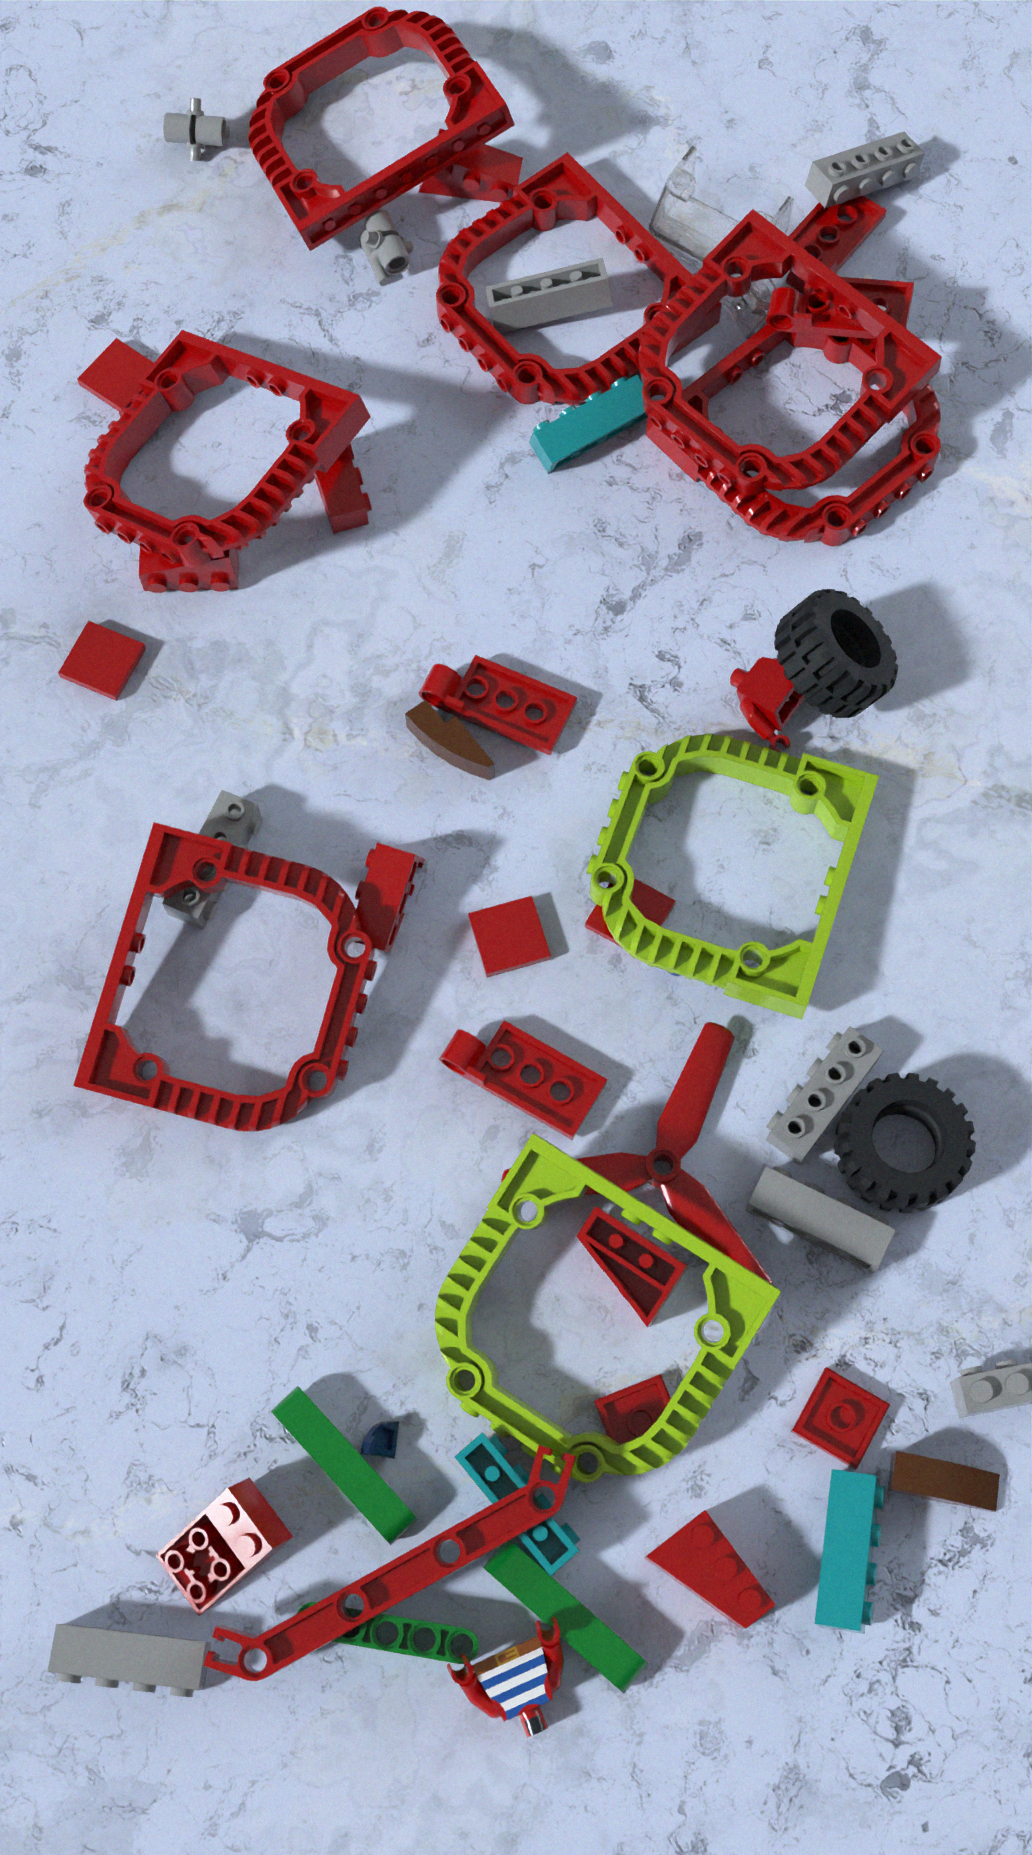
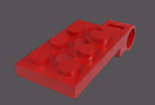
[786,196,887,294]
[766,277,914,339]
[419,655,577,756]
[439,1020,608,1140]

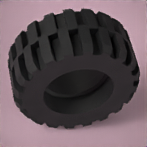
[774,589,898,718]
[834,1072,976,1213]

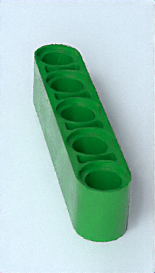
[271,1386,418,1545]
[483,1540,648,1694]
[297,1602,480,1664]

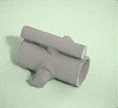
[163,98,230,161]
[358,210,413,286]

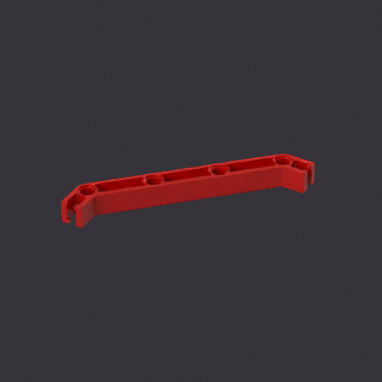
[203,1445,576,1681]

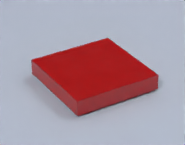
[77,338,154,412]
[58,620,146,701]
[585,878,676,947]
[468,895,551,978]
[791,1367,890,1470]
[594,1374,689,1444]

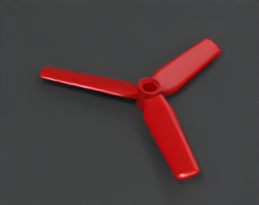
[501,1022,773,1284]

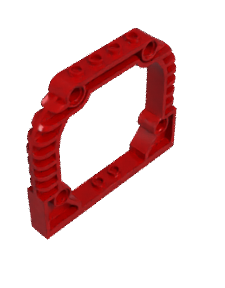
[248,6,515,251]
[436,152,722,406]
[638,209,942,495]
[646,296,941,547]
[83,330,371,569]
[73,822,377,1132]

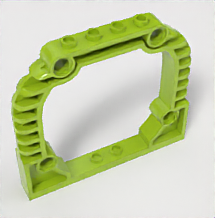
[587,733,879,1020]
[435,1133,782,1483]

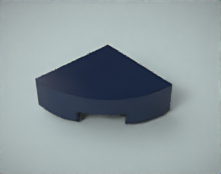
[360,1421,399,1459]

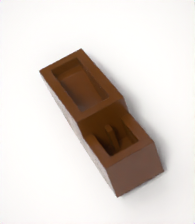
[405,700,495,780]
[887,1451,1000,1512]

